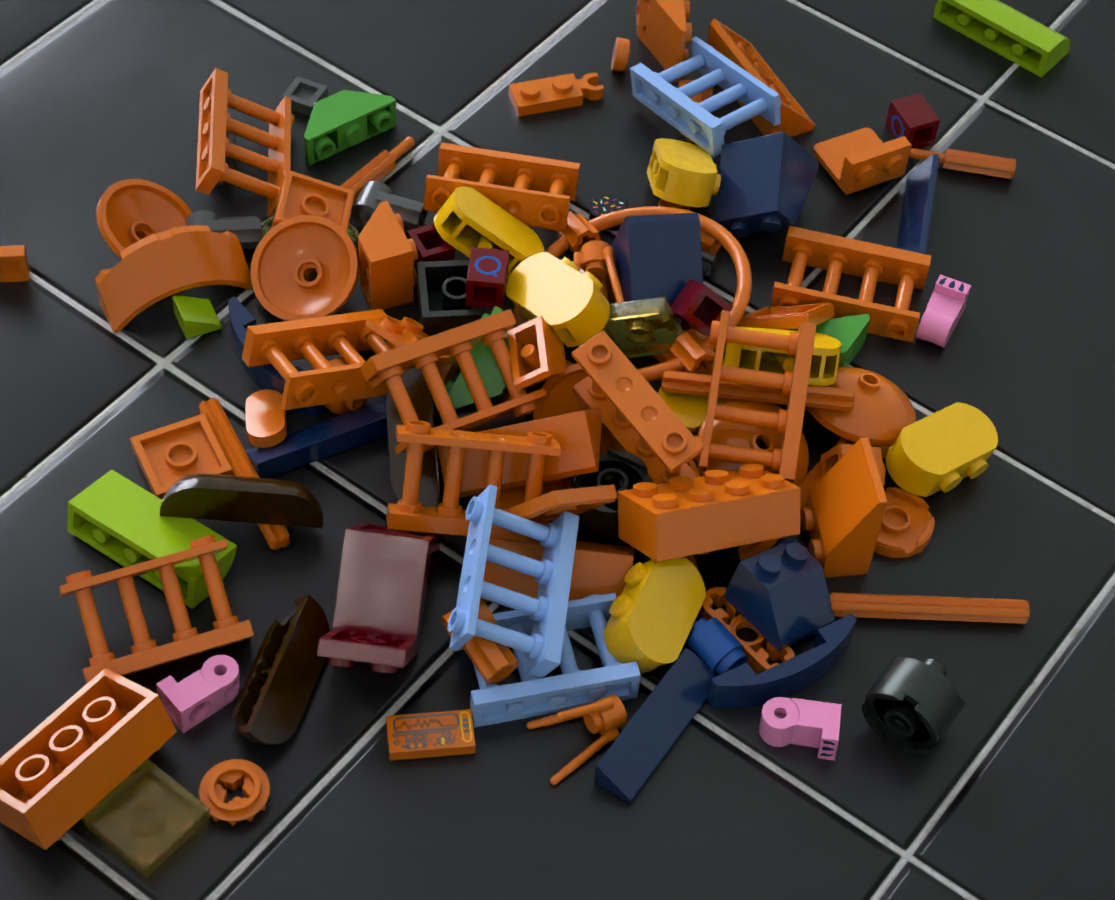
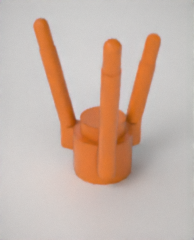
[573,240,625,329]
[527,694,627,785]

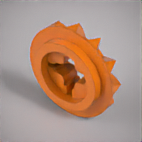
[199,759,270,826]

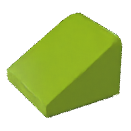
[172,295,222,339]

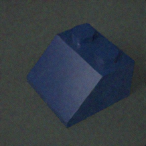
[723,539,835,651]

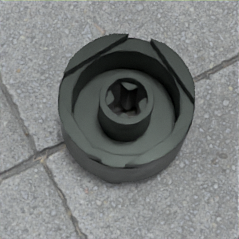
[572,449,652,545]
[862,657,965,755]

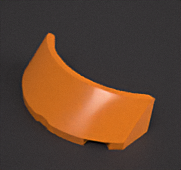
[95,225,253,333]

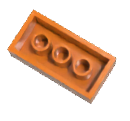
[618,463,801,562]
[0,668,177,850]

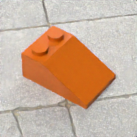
[800,437,887,578]

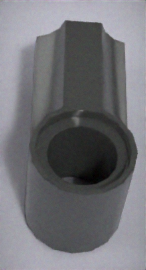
[351,180,428,231]
[185,210,262,249]

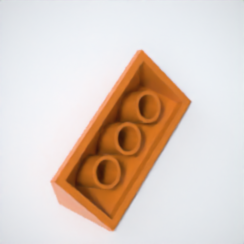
[707,18,816,137]
[437,407,602,498]
[482,538,634,602]

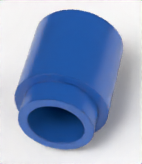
[686,618,748,675]

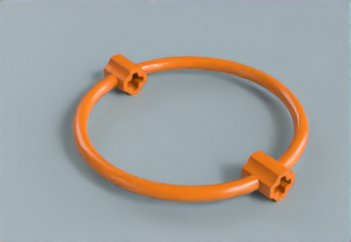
[545,206,752,382]

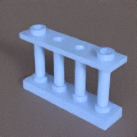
[630,36,781,157]
[448,484,579,679]
[459,593,641,728]

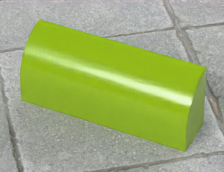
[933,0,1071,78]
[67,469,237,609]

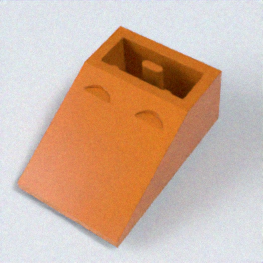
[636,0,692,82]

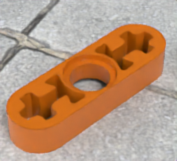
[700,587,795,674]

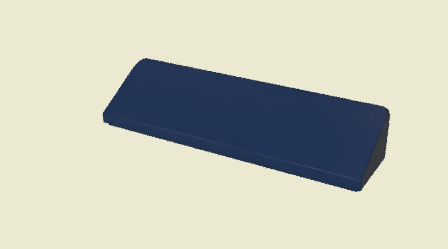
[896,154,940,254]
[245,399,388,478]
[594,648,716,803]

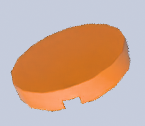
[874,487,935,558]

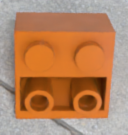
[358,201,418,310]

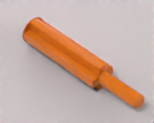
[340,136,415,202]
[910,148,1016,180]

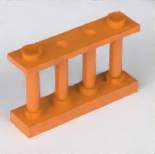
[195,68,294,219]
[424,143,581,232]
[770,226,932,343]
[241,309,415,411]
[360,309,547,455]
[692,310,817,484]
[571,330,703,484]
[386,420,561,542]
[59,535,254,684]

